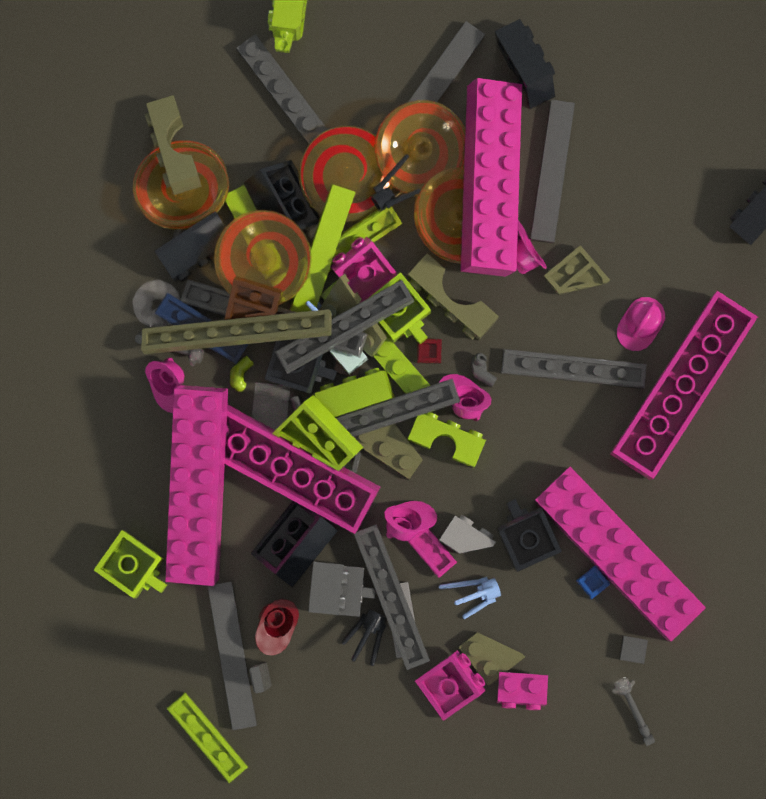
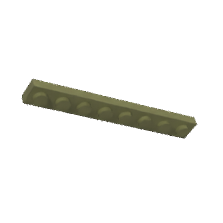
[141,309,332,354]

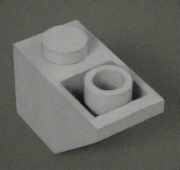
[439,515,496,554]

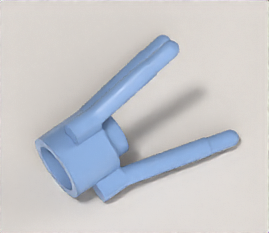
[439,576,501,619]

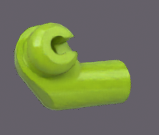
[229,356,254,392]

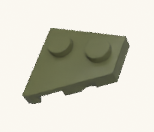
[543,245,610,295]
[458,632,525,686]

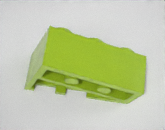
[272,395,364,471]

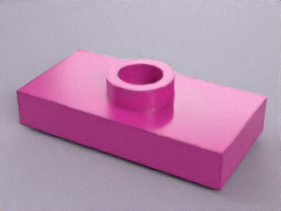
[407,529,457,578]

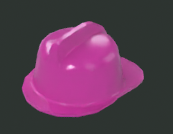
[517,220,547,274]
[617,297,665,351]
[145,358,185,413]
[439,374,492,421]
[384,501,437,541]

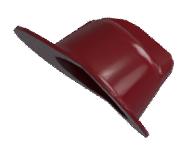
[255,599,299,656]

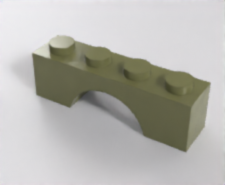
[145,95,202,195]
[408,253,499,340]

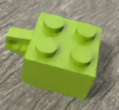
[268,0,307,53]
[369,272,431,344]
[94,530,167,598]

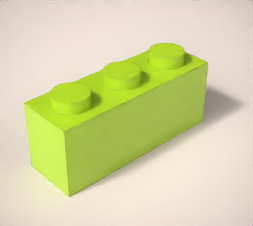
[315,368,395,417]

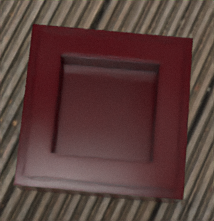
[417,339,442,364]

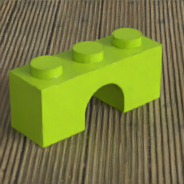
[408,412,486,468]

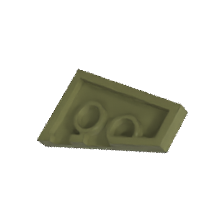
[319,274,387,357]
[354,424,423,480]

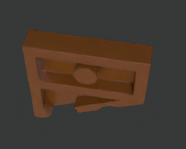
[224,276,282,320]

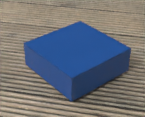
[576,565,610,599]

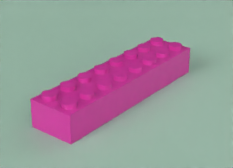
[461,78,522,277]
[610,291,758,480]
[165,385,228,586]
[225,404,381,534]
[534,467,706,642]

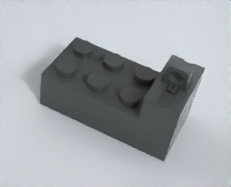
[309,562,376,617]

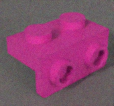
[496,672,548,710]

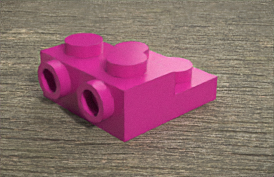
[330,237,398,303]
[415,650,485,721]

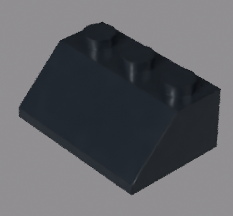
[244,160,321,245]
[155,211,234,282]
[251,501,338,588]

